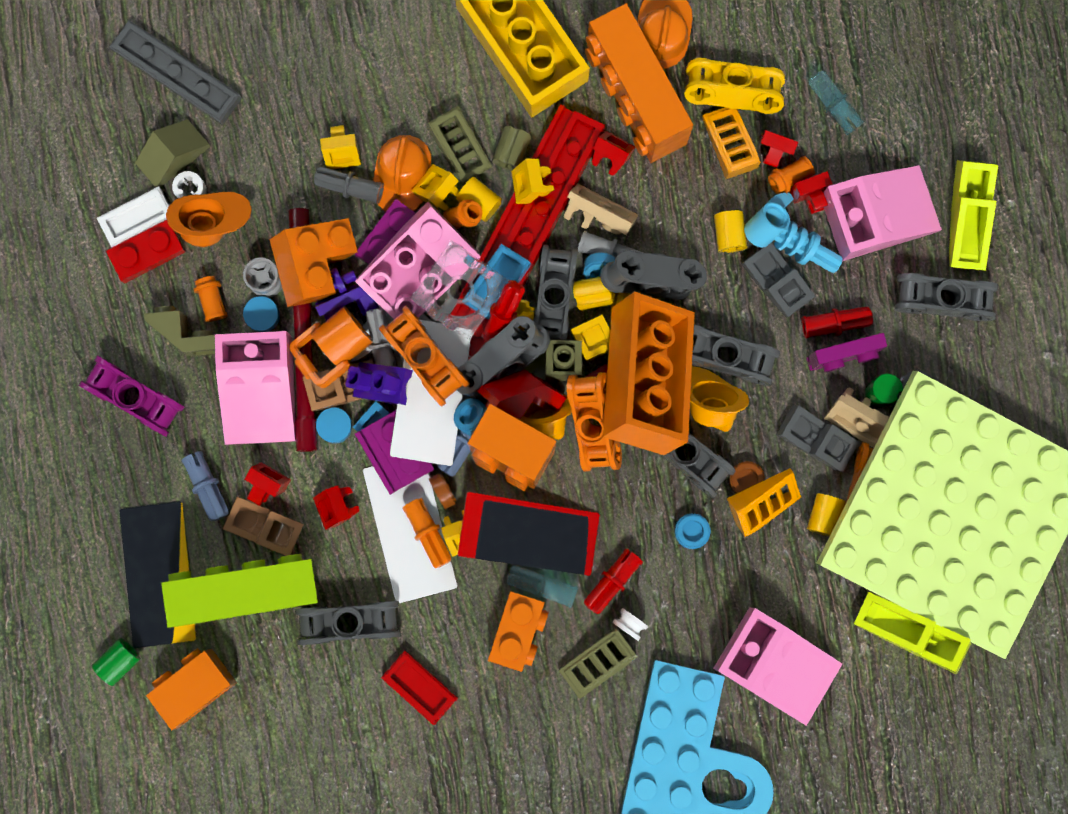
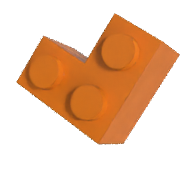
[269,218,358,307]

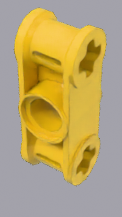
[684,58,785,114]

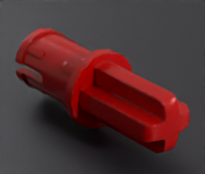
[481,280,525,342]
[801,306,873,339]
[584,548,643,614]

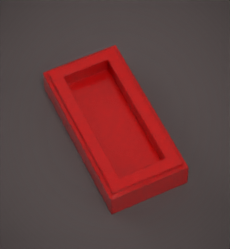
[381,650,458,725]

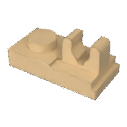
[564,184,638,235]
[824,388,889,448]

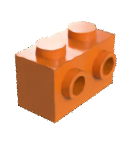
[488,591,549,672]
[146,648,237,731]

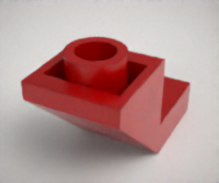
[478,370,567,420]

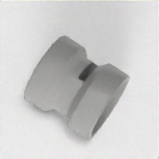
[243,257,282,298]

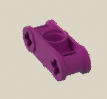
[78,355,185,437]

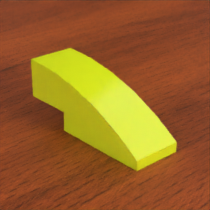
[949,160,998,271]
[854,592,972,675]

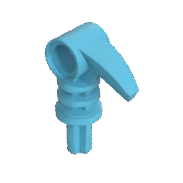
[744,193,843,273]

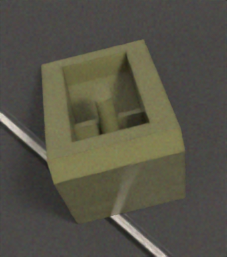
[135,119,211,188]

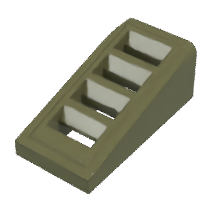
[426,106,492,184]
[559,627,638,699]

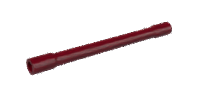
[288,208,317,452]

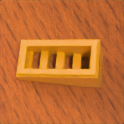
[702,107,761,179]
[727,468,801,537]

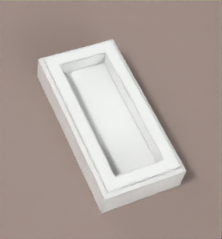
[97,186,169,247]

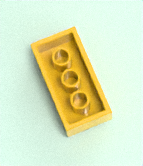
[455,0,590,118]

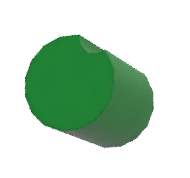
[865,374,903,408]
[92,638,141,686]

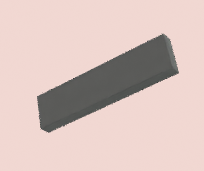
[109,20,242,125]

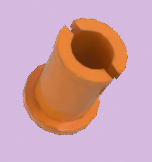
[768,156,815,194]
[443,199,483,229]
[193,276,227,322]

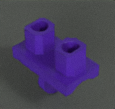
[315,267,379,321]
[345,362,413,405]

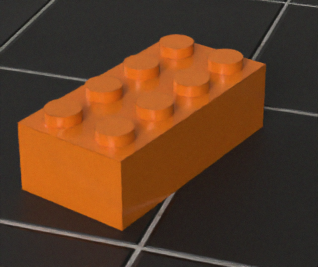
[584,3,694,163]
[602,291,695,455]
[467,404,557,491]

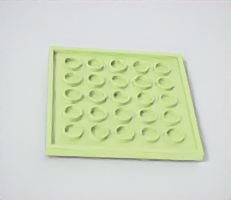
[817,371,1068,659]

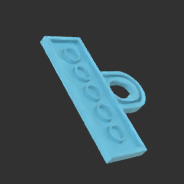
[620,660,773,814]

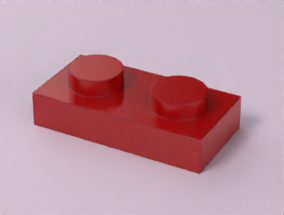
[106,220,186,284]

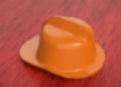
[637,0,693,69]
[373,135,431,212]
[166,192,252,247]

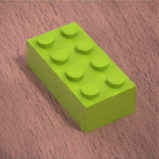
[161,554,318,628]

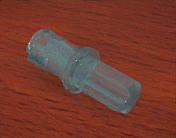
[808,70,865,136]
[506,565,578,608]

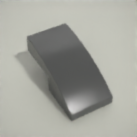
[741,242,816,318]
[776,405,860,472]

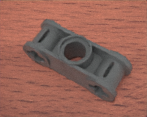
[533,244,578,345]
[600,250,707,300]
[895,273,998,321]
[457,316,550,402]
[692,325,781,386]
[657,433,736,499]
[295,601,401,645]

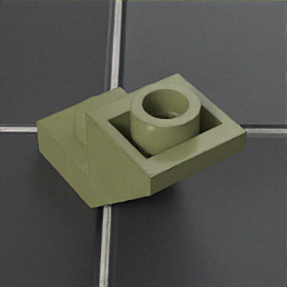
[144,306,215,357]
[524,340,582,384]

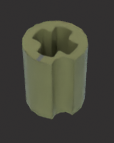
[492,126,531,171]

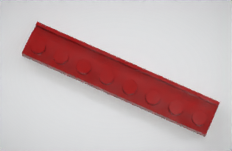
[445,104,605,360]

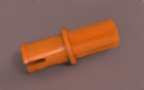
[402,498,451,568]

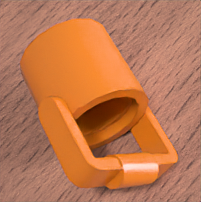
[289,307,373,388]

